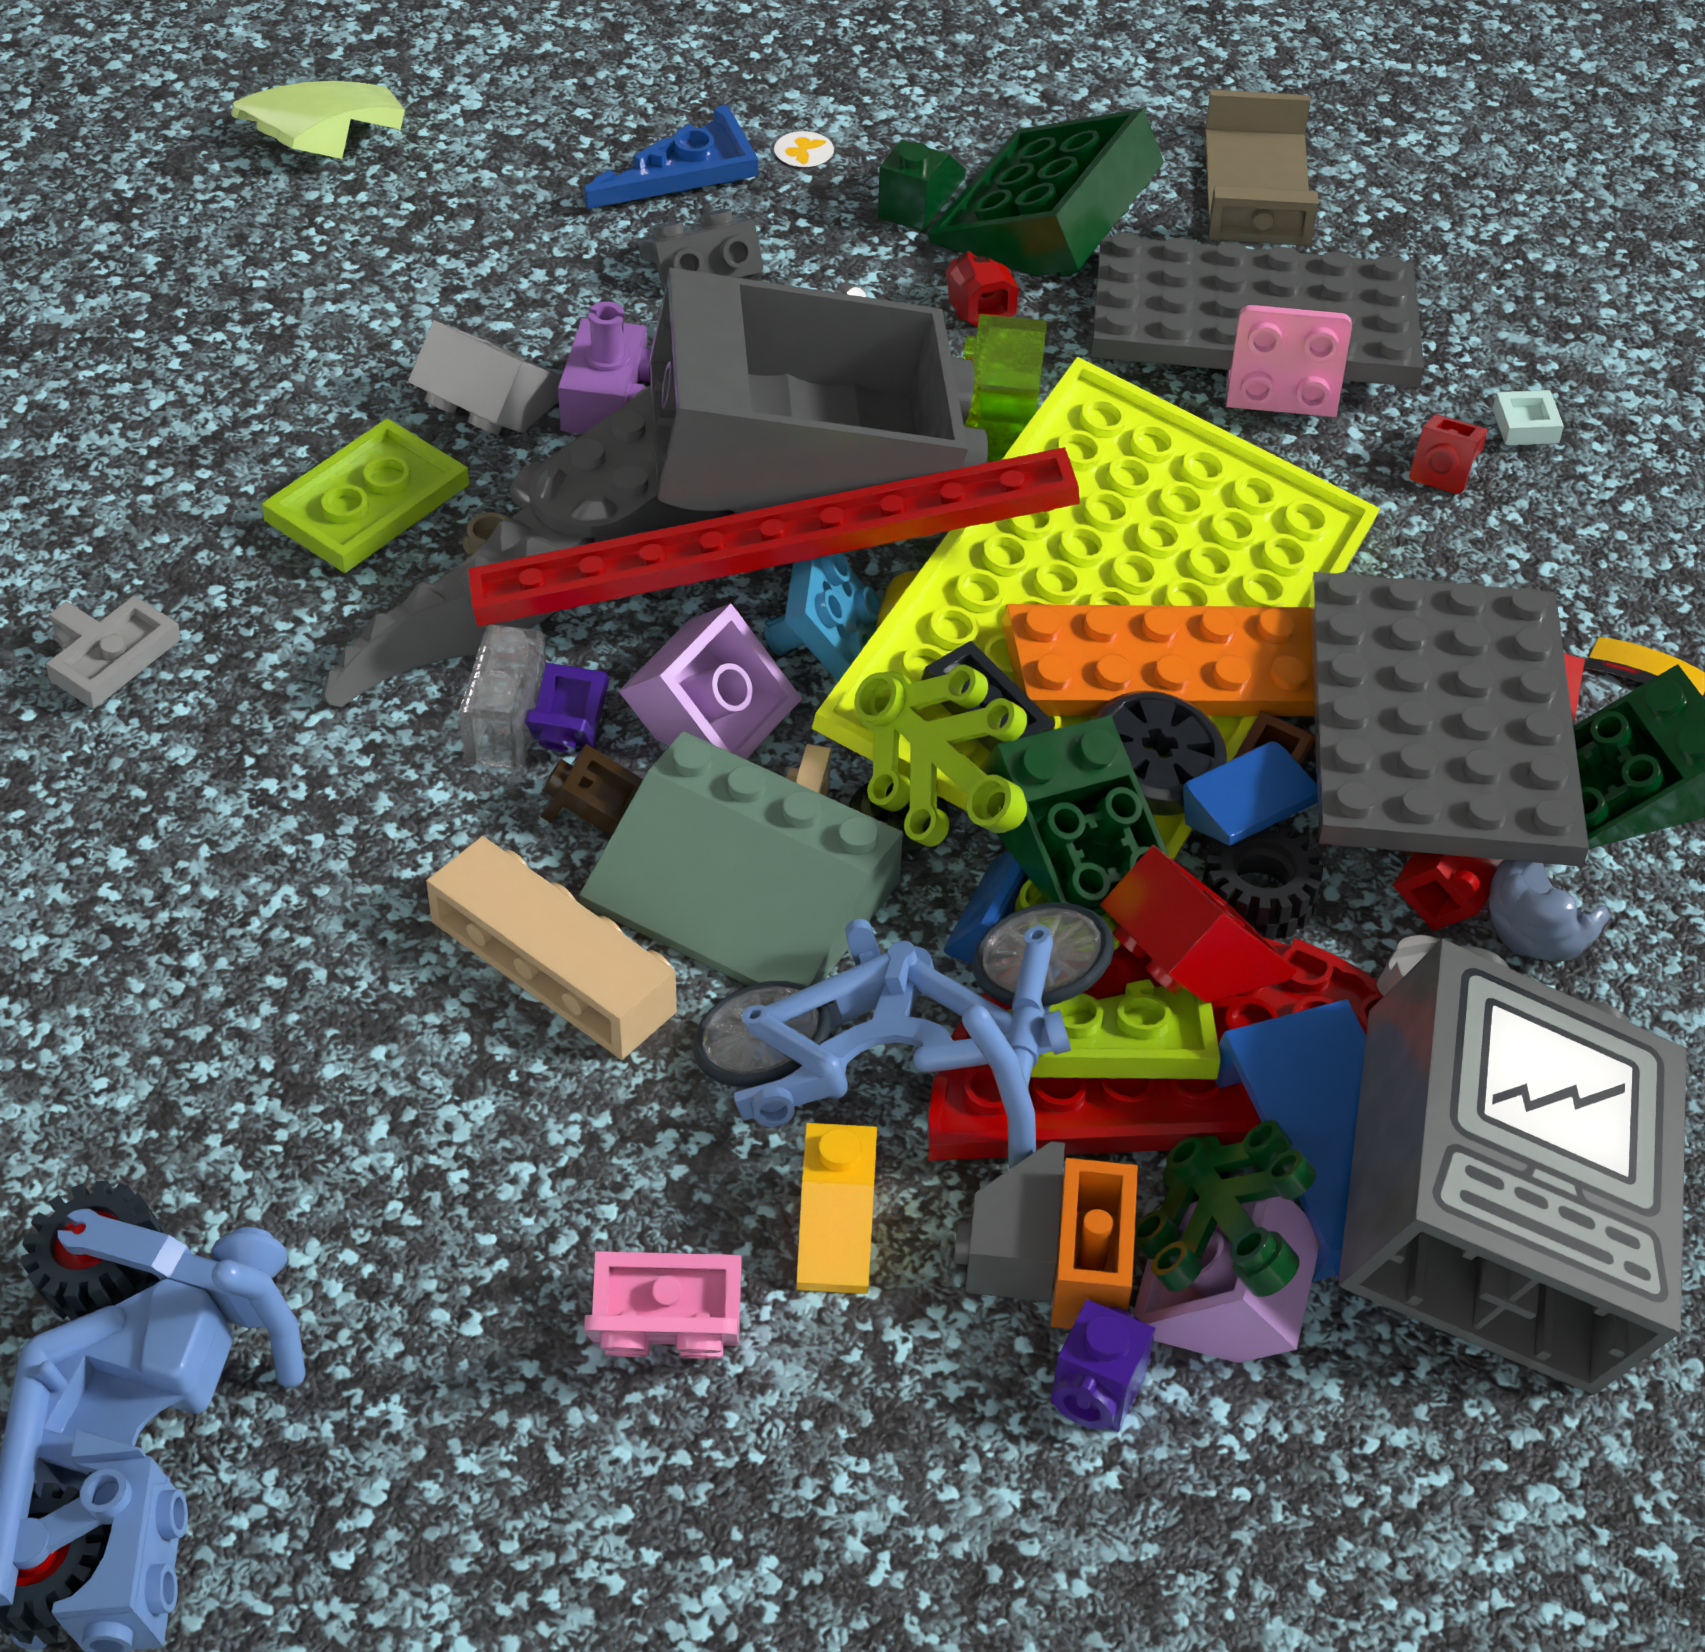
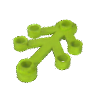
[854,665,1027,847]

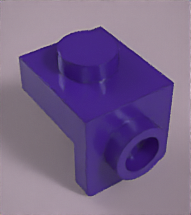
[525,662,609,753]

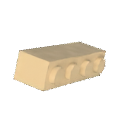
[426,836,677,1060]

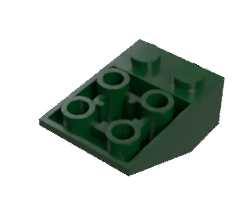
[1573,664,1705,849]
[978,715,1169,928]

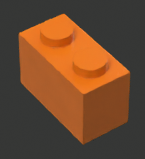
[1051,1158,1138,1329]

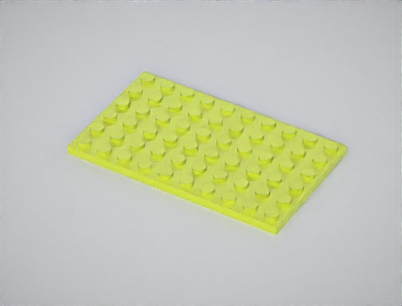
[811,357,1380,861]

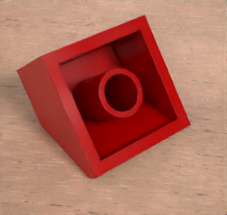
[1100,845,1297,1003]

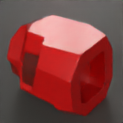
[946,251,1019,328]

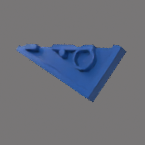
[584,104,758,209]

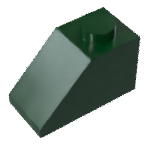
[877,139,966,232]

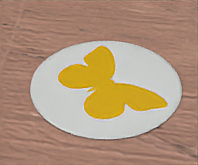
[774,131,834,167]

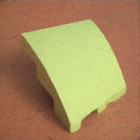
[231,81,405,159]

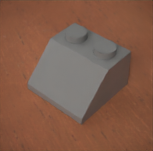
[407,320,562,435]

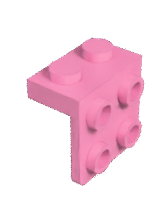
[1226,305,1352,417]
[584,1251,742,1359]

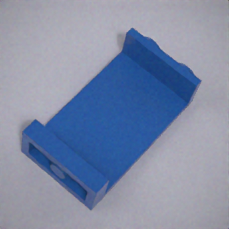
[1215,999,1366,1282]

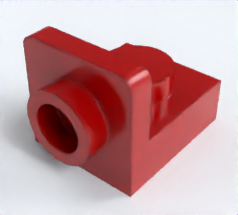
[1409,414,1489,494]

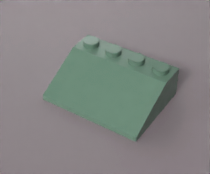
[579,731,903,1000]

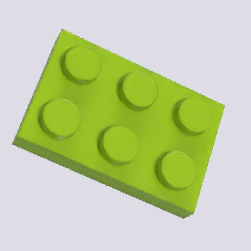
[261,418,470,573]

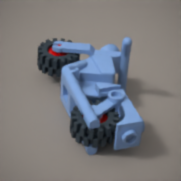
[0,1181,305,1652]

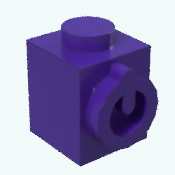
[1051,1299,1156,1432]

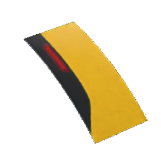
[1584,637,1705,696]

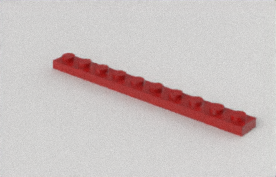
[468,447,1080,627]

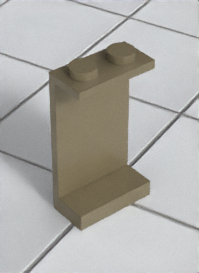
[1205,89,1319,246]

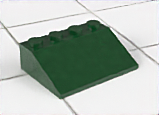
[927,108,1164,277]

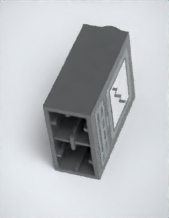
[1338,938,1686,1395]

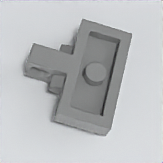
[46,595,181,709]

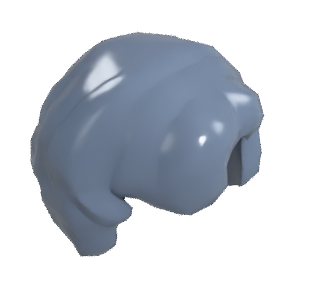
[1489,860,1611,962]

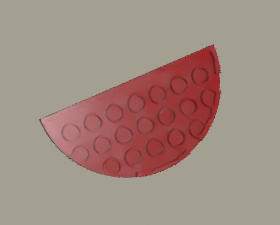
[927,937,1384,1161]

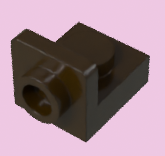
[540,744,643,836]

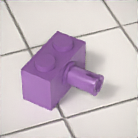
[558,302,651,434]

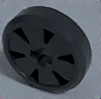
[1095,691,1227,816]

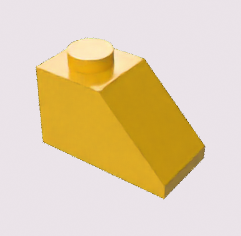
[796,1123,877,1294]

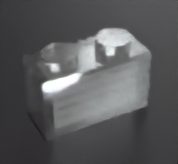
[458,625,546,769]

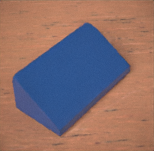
[1183,741,1318,846]
[944,850,1030,965]

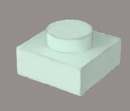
[1493,390,1564,445]

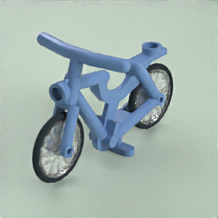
[693,903,1114,1169]

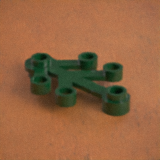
[1134,1120,1317,1297]

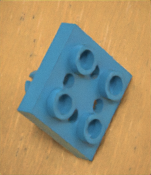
[764,553,881,682]

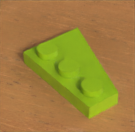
[1008,979,1220,1079]

